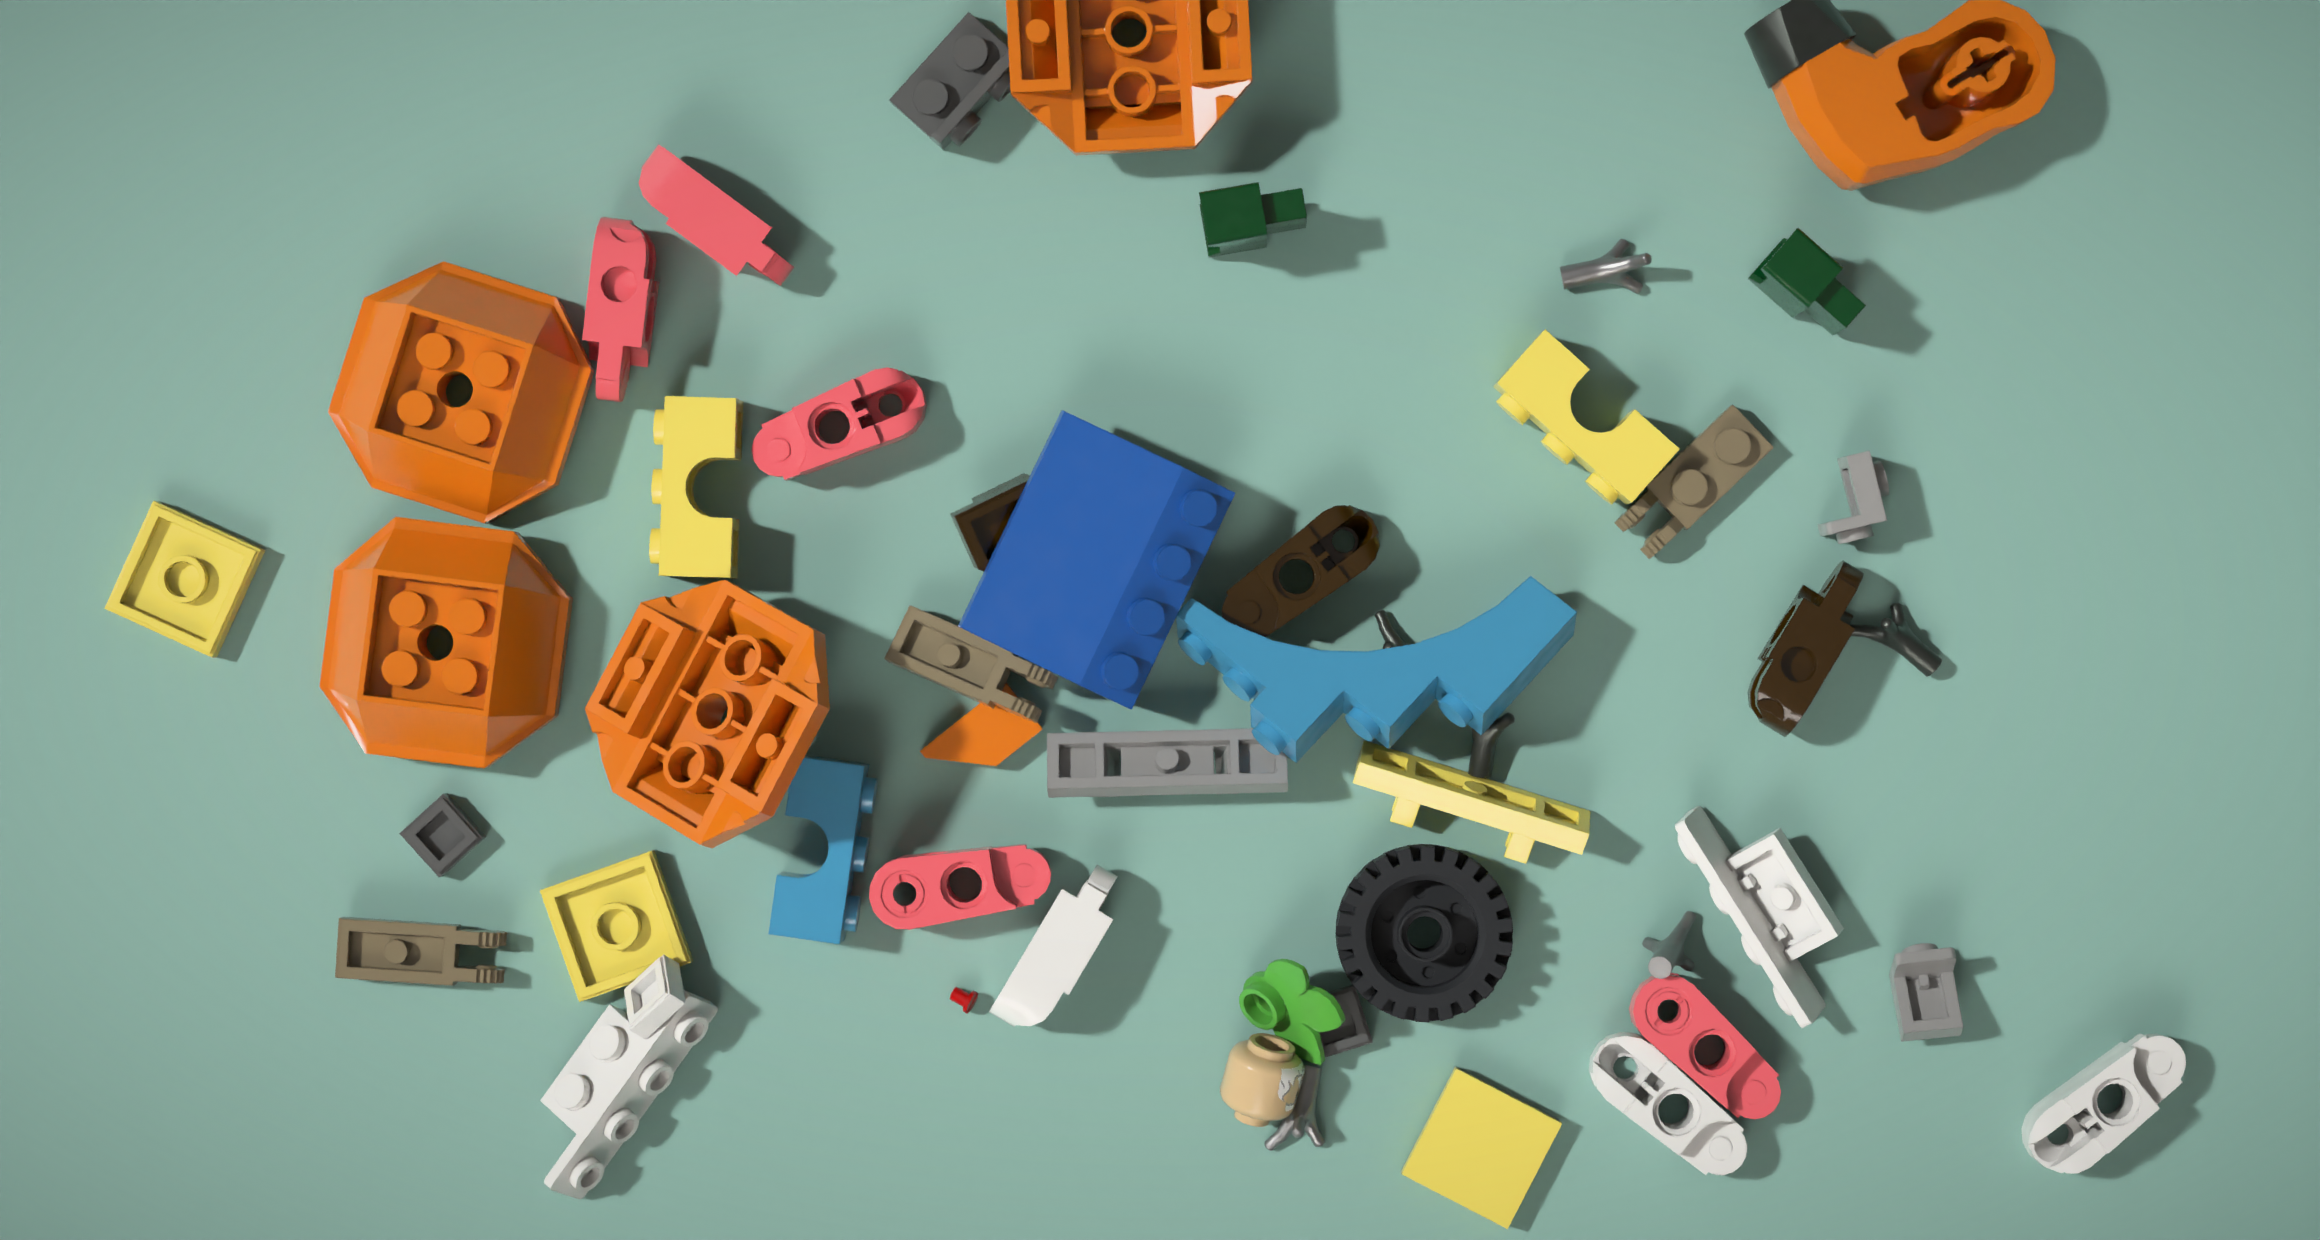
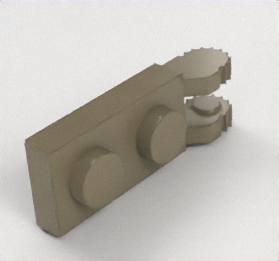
[1614,404,1774,559]
[884,605,1058,723]
[335,917,507,986]

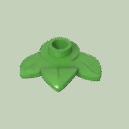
[1239,959,1345,1065]

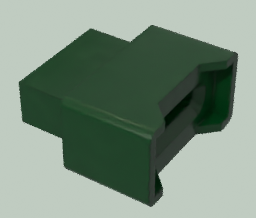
[1199,182,1307,257]
[1748,228,1866,335]

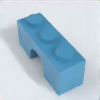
[768,755,878,944]

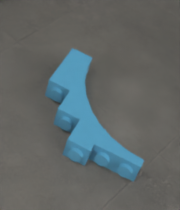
[1176,576,1577,763]

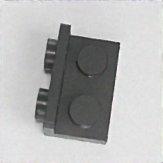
[889,12,1011,150]

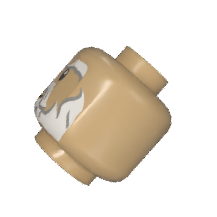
[1220,1033,1305,1127]

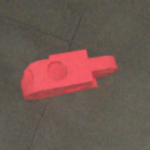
[639,144,794,286]
[582,217,660,402]
[751,367,927,481]
[869,844,1052,930]
[1629,973,1781,1119]

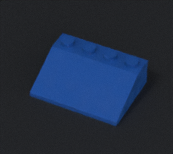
[958,410,1235,710]

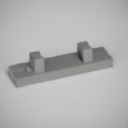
[1047,728,1288,798]

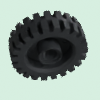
[1335,844,1513,1022]

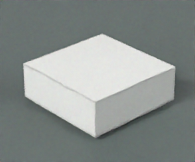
[624,954,686,1040]

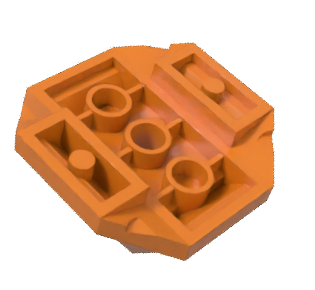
[1006,0,1252,156]
[328,261,595,524]
[319,517,573,768]
[585,579,830,849]

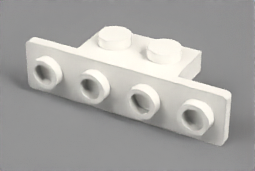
[1675,806,1844,1028]
[540,990,718,1199]

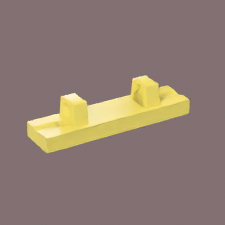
[1353,740,1591,864]

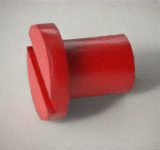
[949,987,978,1014]

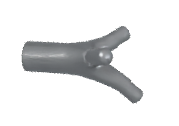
[1560,239,1652,294]
[1642,911,1696,979]
[1264,1065,1325,1151]

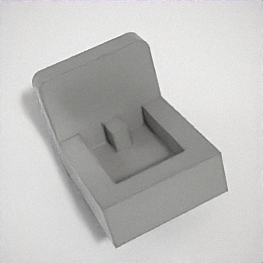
[1818,450,1889,544]
[1889,943,1963,1042]

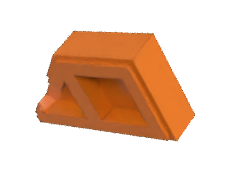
[920,682,1043,766]

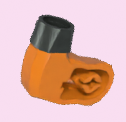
[1744,0,2056,191]

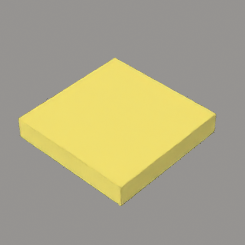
[104,501,265,658]
[540,850,693,1002]
[1401,1067,1562,1229]

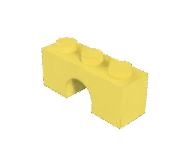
[1493,329,1679,505]
[649,396,743,579]

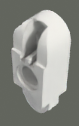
[989,864,1118,1027]
[1589,1032,1747,1175]
[2021,1033,2186,1174]

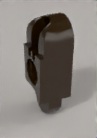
[1222,505,1380,637]
[1747,560,1864,737]

